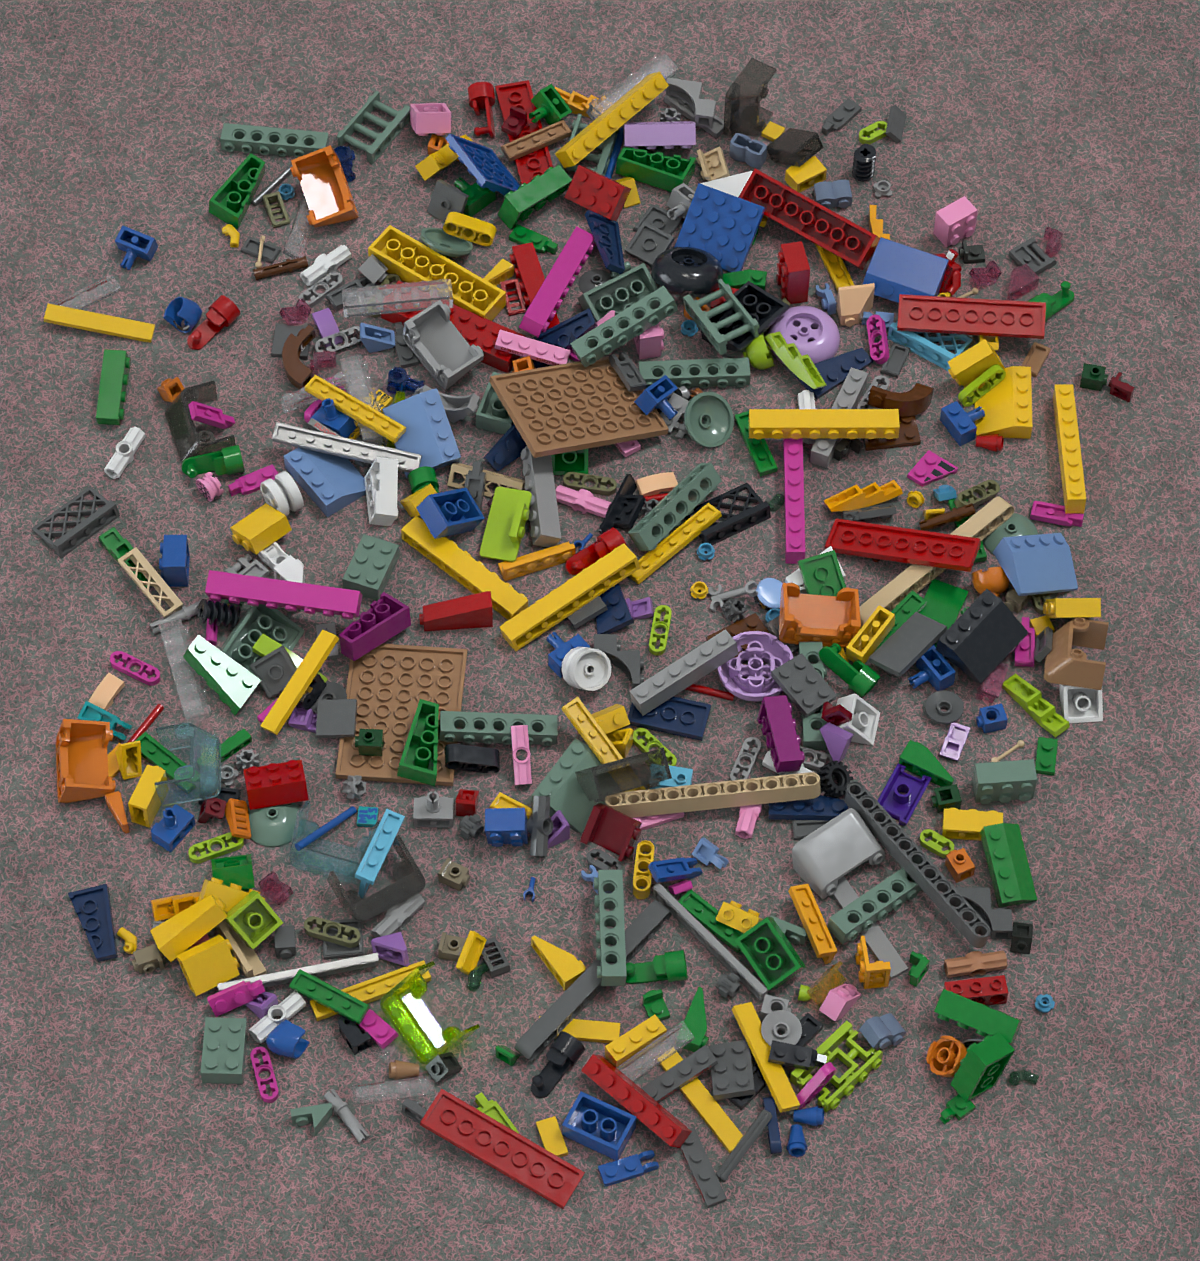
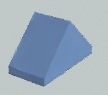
[360,323,395,353]

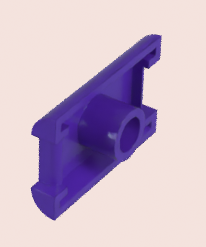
[877,763,932,826]

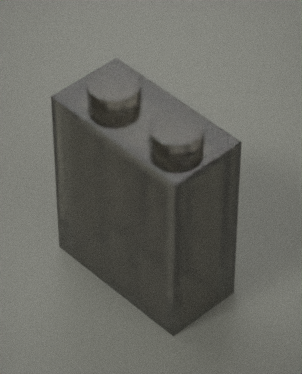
[767,128,824,167]

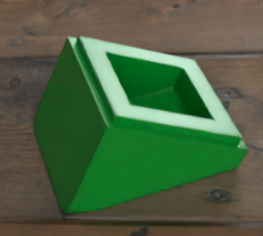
[495,1045,520,1066]

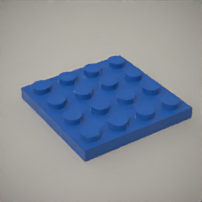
[445,134,520,196]
[674,183,766,272]

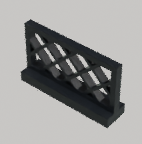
[684,483,771,545]

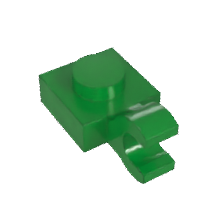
[939,1094,976,1124]

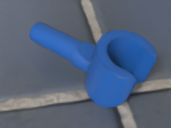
[574,533,593,551]
[523,877,536,902]

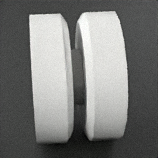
[260,471,304,516]
[561,647,611,691]

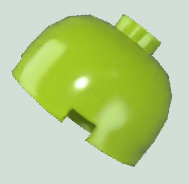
[743,333,775,370]

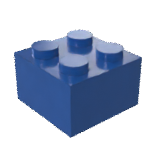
[159,535,190,587]
[485,808,528,847]

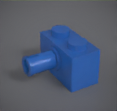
[115,226,158,270]
[634,375,678,421]
[310,398,356,438]
[940,401,985,446]
[546,632,590,678]
[908,645,956,691]
[151,804,196,852]

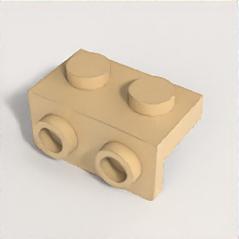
[696,146,730,181]

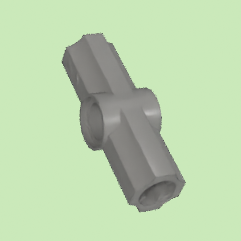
[371,891,425,938]

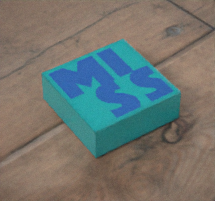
[357,806,379,828]

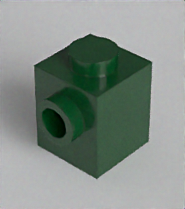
[1080,363,1108,391]
[355,729,384,756]

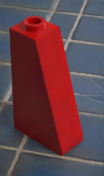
[419,591,493,632]

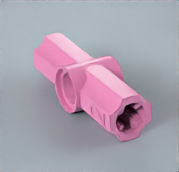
[555,485,612,518]
[510,725,532,785]
[735,804,762,839]

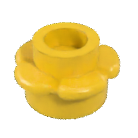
[907,491,925,508]
[690,581,709,599]

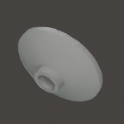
[761,1010,802,1046]

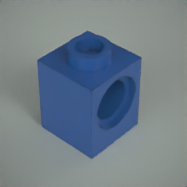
[976,703,1008,733]

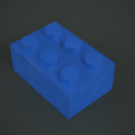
[416,488,485,539]
[562,1091,637,1160]

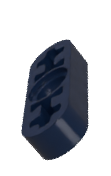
[763,1097,782,1154]

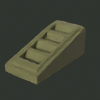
[262,191,291,228]

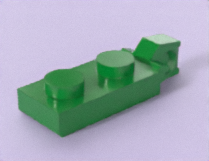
[509,224,558,255]

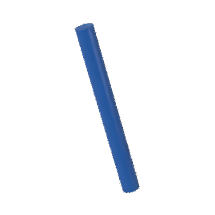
[605,128,624,179]
[295,806,357,851]

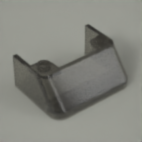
[723,58,777,138]
[165,381,236,463]
[575,747,672,804]
[327,835,426,922]

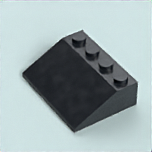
[701,281,790,352]
[935,589,1029,685]

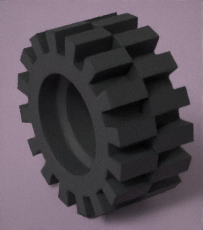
[817,761,853,798]

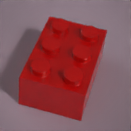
[564,165,631,221]
[776,241,810,304]
[243,760,309,810]

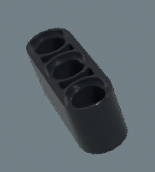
[444,744,500,773]

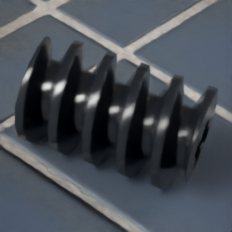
[852,144,877,181]
[197,599,241,629]

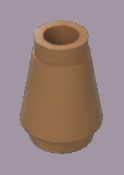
[389,1060,419,1080]

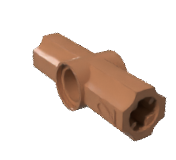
[944,950,1008,978]

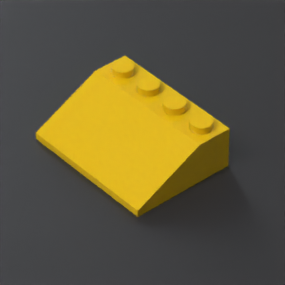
[974,366,1033,439]

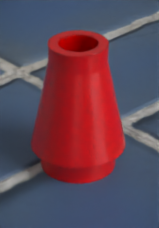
[976,434,1004,452]

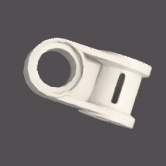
[258,542,288,571]

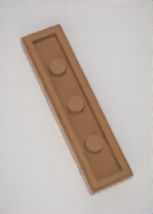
[501,120,572,162]

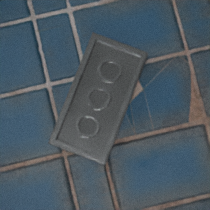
[869,612,947,677]

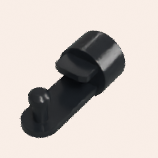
[531,1031,585,1098]

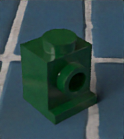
[930,784,962,813]

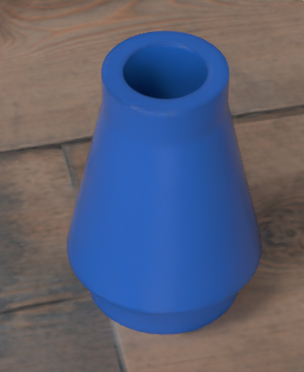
[793,1106,824,1127]
[787,1124,807,1157]

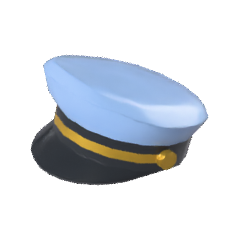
[754,578,783,611]

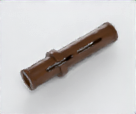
[253,256,308,280]
[919,503,976,531]

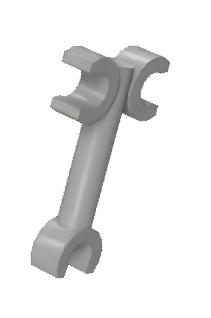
[708,581,758,613]

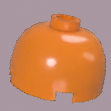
[971,567,1010,597]
[926,1036,967,1078]

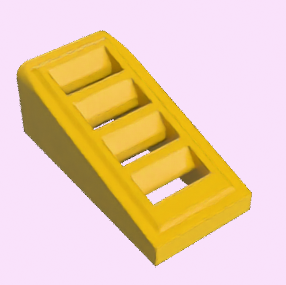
[483,259,514,286]

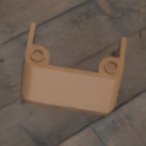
[1044,617,1109,690]

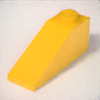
[531,935,586,990]

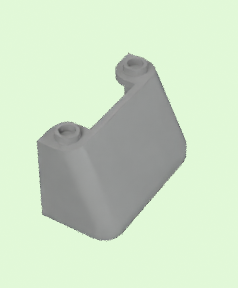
[402,300,484,390]
[792,808,885,899]

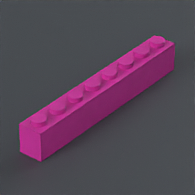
[519,226,595,337]
[783,438,805,564]
[205,570,363,619]

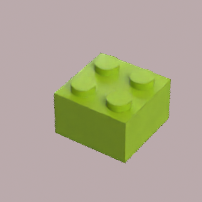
[225,890,283,949]

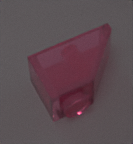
[1007,264,1039,301]

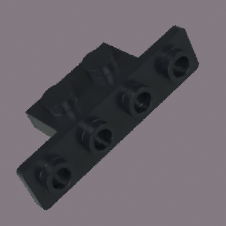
[599,474,646,534]

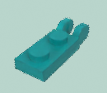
[77,701,132,741]

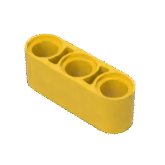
[443,212,497,246]
[633,840,655,900]

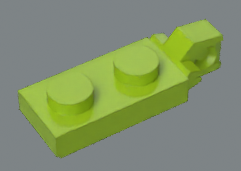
[475,1092,519,1134]

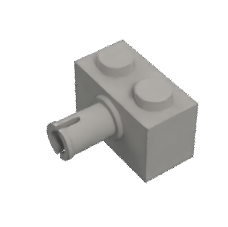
[667,183,695,220]
[413,791,454,828]

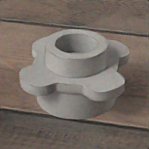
[873,180,892,197]
[215,765,239,786]

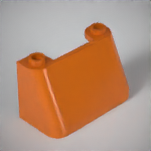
[290,145,359,228]
[779,583,861,648]
[56,719,116,803]

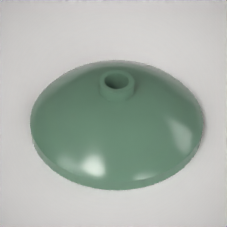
[420,227,473,258]
[684,392,734,448]
[983,513,1038,555]
[248,802,303,847]

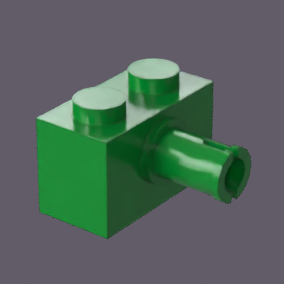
[529,84,572,125]
[454,177,496,217]

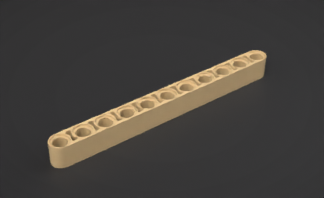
[860,496,1014,628]
[605,772,821,818]

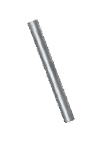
[251,163,292,206]

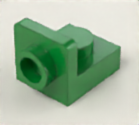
[908,951,930,987]
[642,989,670,1021]

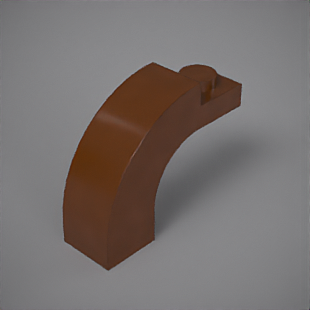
[282,325,316,390]
[867,383,934,417]

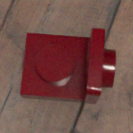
[501,106,527,138]
[1108,372,1135,402]
[821,701,853,726]
[197,795,226,824]

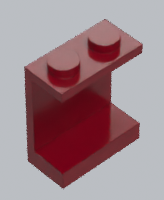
[580,803,642,862]

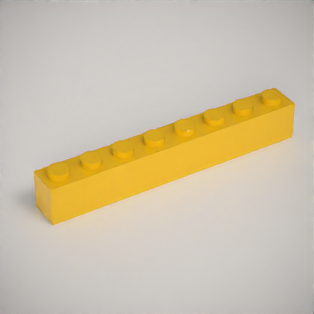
[555,71,669,168]
[1053,384,1086,514]
[748,409,900,439]
[401,515,528,620]
[499,544,640,652]

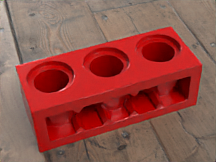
[943,975,1008,1006]

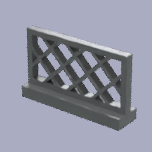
[31,486,120,559]

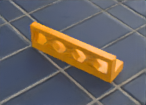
[498,541,576,582]
[788,884,837,964]

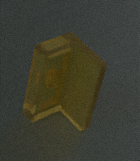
[806,961,847,1007]

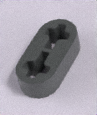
[587,849,621,871]

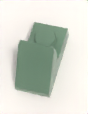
[771,916,808,945]
[290,1103,333,1136]

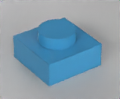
[933,485,957,501]

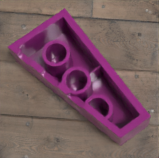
[339,592,411,661]
[757,695,805,773]

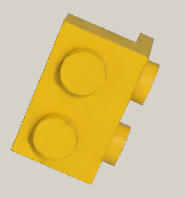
[716,900,763,933]

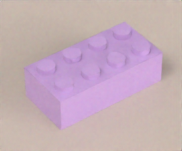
[623,121,696,149]

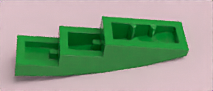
[98,527,148,589]

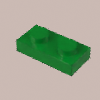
[1035,737,1058,776]

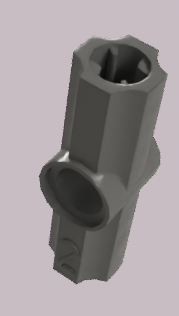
[527,796,553,856]

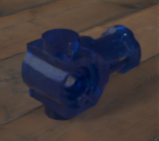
[334,146,356,182]
[387,366,425,394]

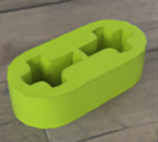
[859,121,887,144]
[919,829,954,858]

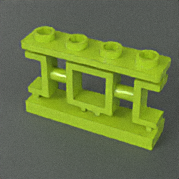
[790,1021,883,1113]

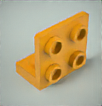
[855,936,891,989]

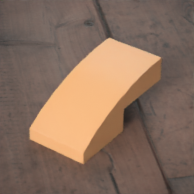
[635,472,678,497]
[88,673,125,711]

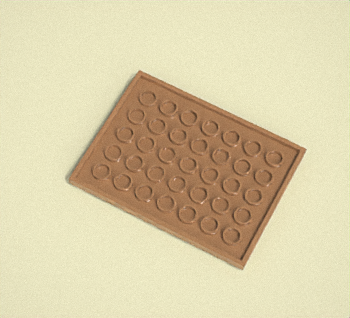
[489,355,669,458]
[335,644,468,786]

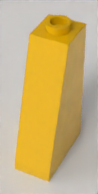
[150,895,228,962]

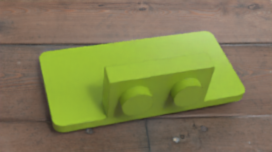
[479,487,532,562]

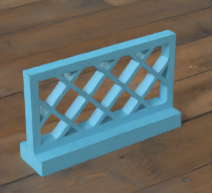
[887,321,973,371]
[355,809,405,899]

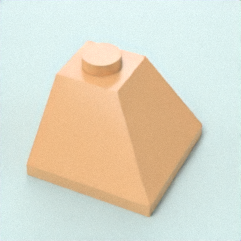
[836,283,875,327]

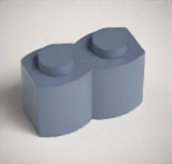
[729,133,767,168]
[813,180,852,209]
[859,1013,907,1049]

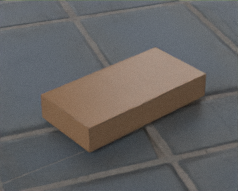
[1021,342,1051,377]

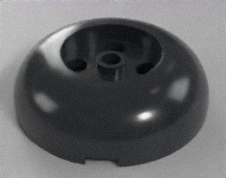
[651,247,723,294]

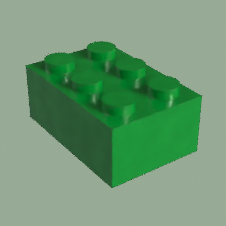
[735,917,806,990]
[950,1032,1015,1102]

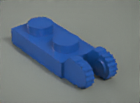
[648,857,703,883]
[598,1150,659,1187]

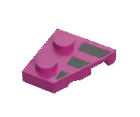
[907,450,958,487]

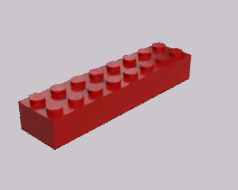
[738,168,880,270]
[380,280,526,373]

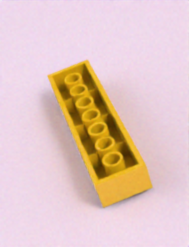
[368,225,506,321]

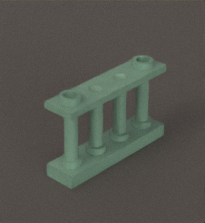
[337,91,410,164]
[559,114,619,176]
[683,279,759,355]

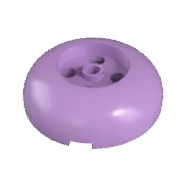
[767,306,840,364]
[717,631,793,702]

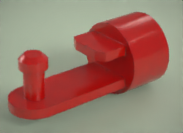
[468,82,495,138]
[187,295,240,350]
[565,527,627,575]

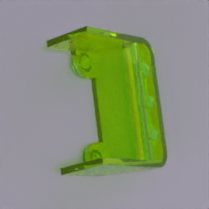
[380,961,480,1064]

